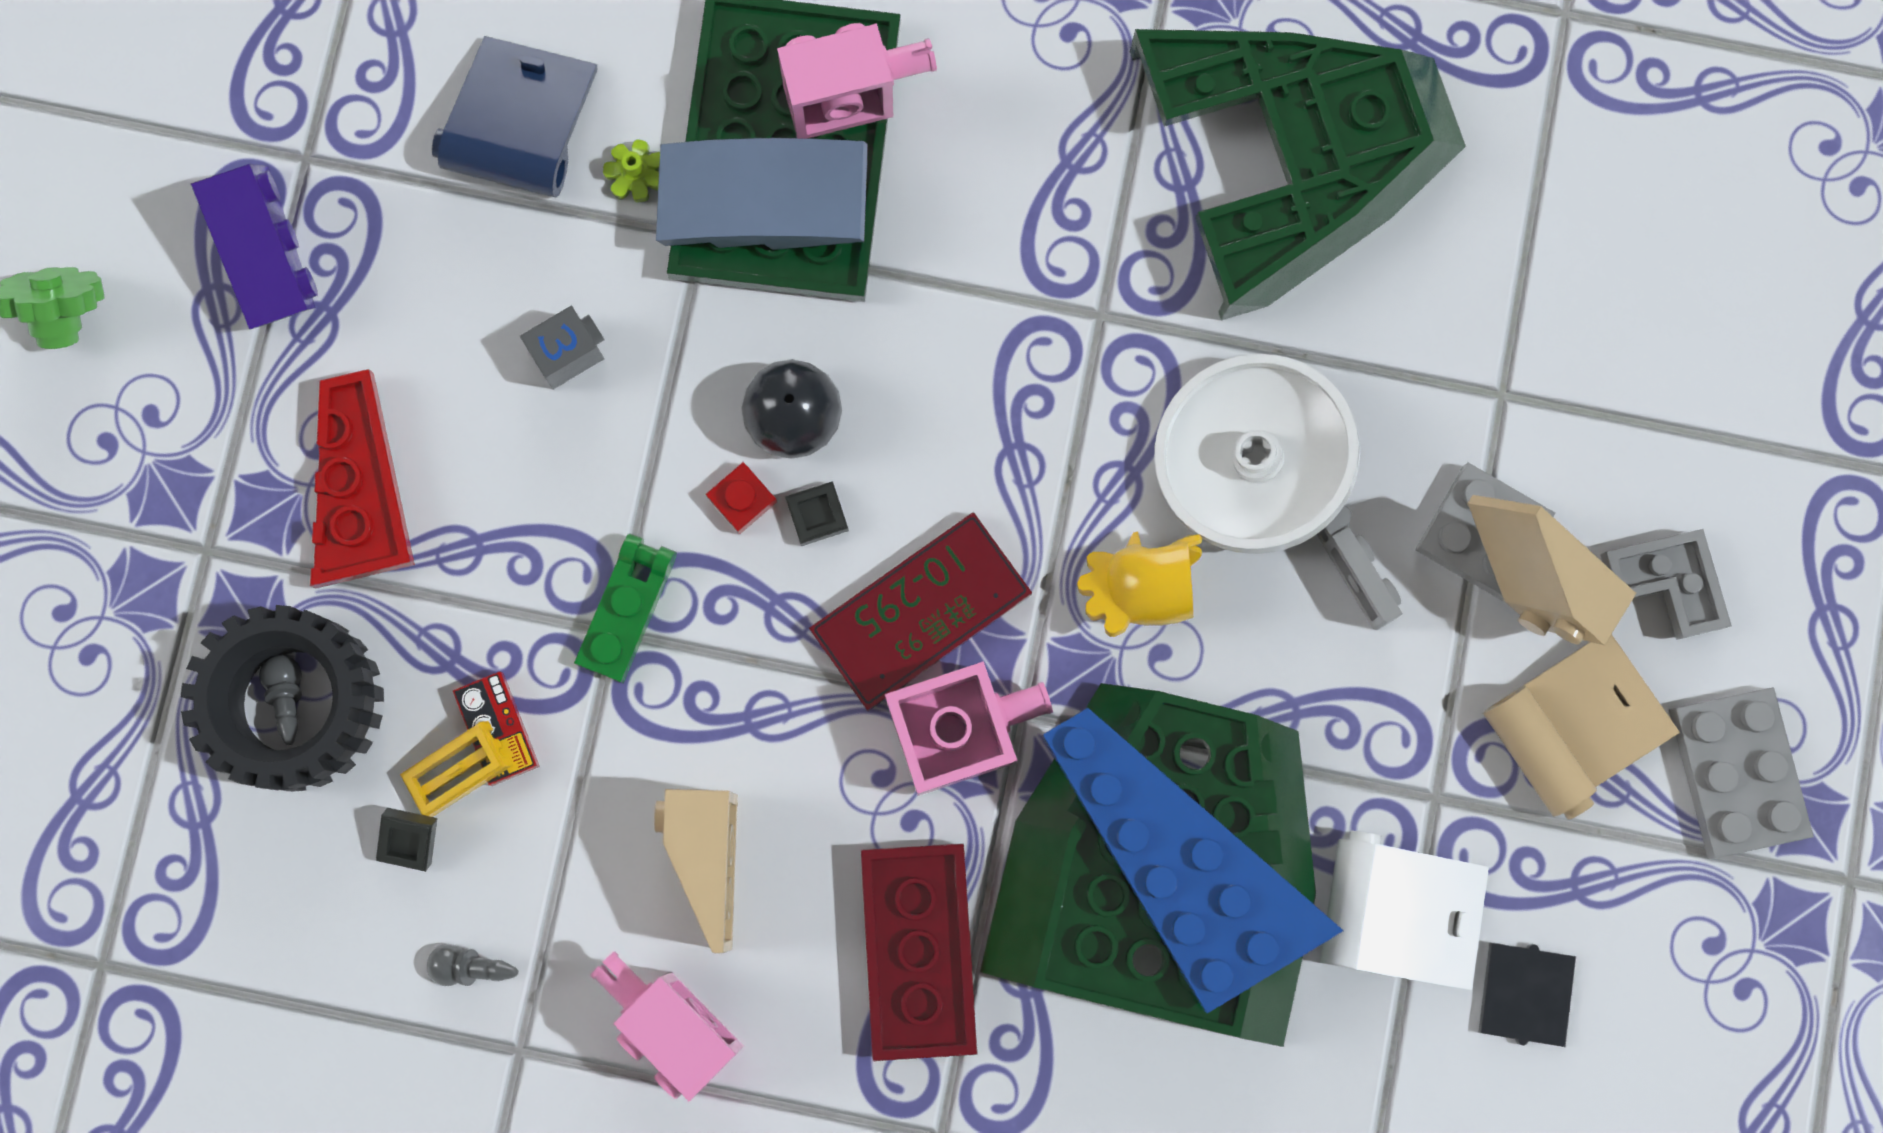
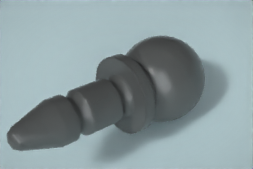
[259,655,302,745]
[427,944,518,986]

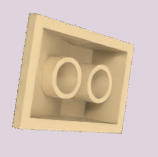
[1468,495,1637,645]
[654,789,738,953]

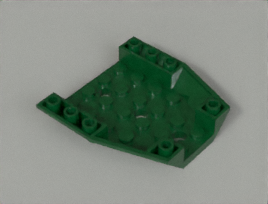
[980,683,1316,1047]

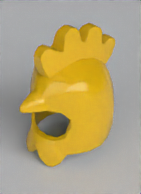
[1077,531,1202,637]

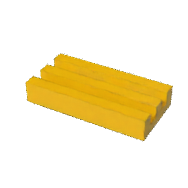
[400,721,513,817]

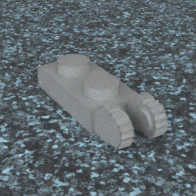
[1317,505,1403,630]

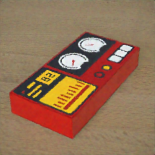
[453,671,540,786]

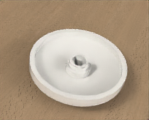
[1154,354,1360,554]

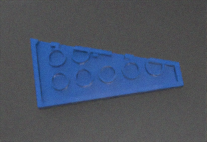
[1042,708,1344,1013]

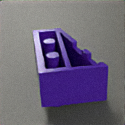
[191,164,318,330]

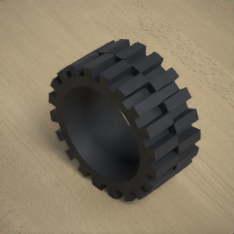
[180,605,384,792]

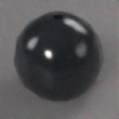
[741,359,842,459]

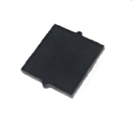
[1478,942,1576,1047]

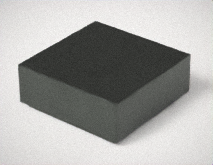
[785,481,849,547]
[376,807,438,872]

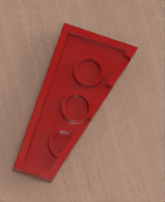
[310,369,415,589]

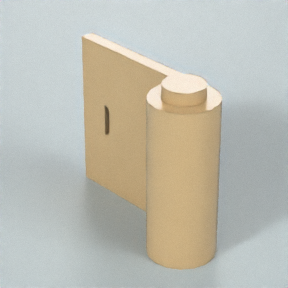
[1483,634,1680,820]

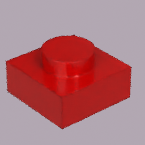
[705,462,777,535]

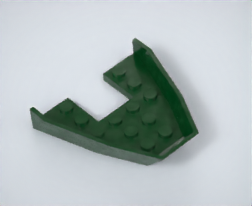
[1129,29,1466,321]

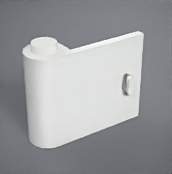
[1320,831,1489,990]

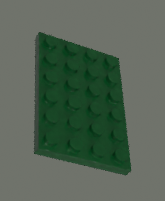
[667,0,901,302]

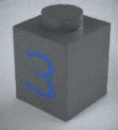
[520,305,605,390]

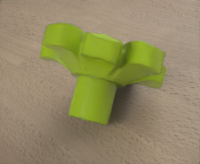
[603,139,660,203]

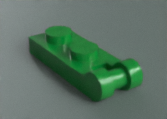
[574,533,677,684]

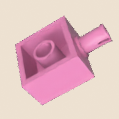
[777,23,937,139]
[885,661,1053,796]
[590,951,744,1102]

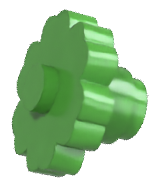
[0,267,105,349]

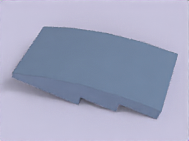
[656,138,868,250]

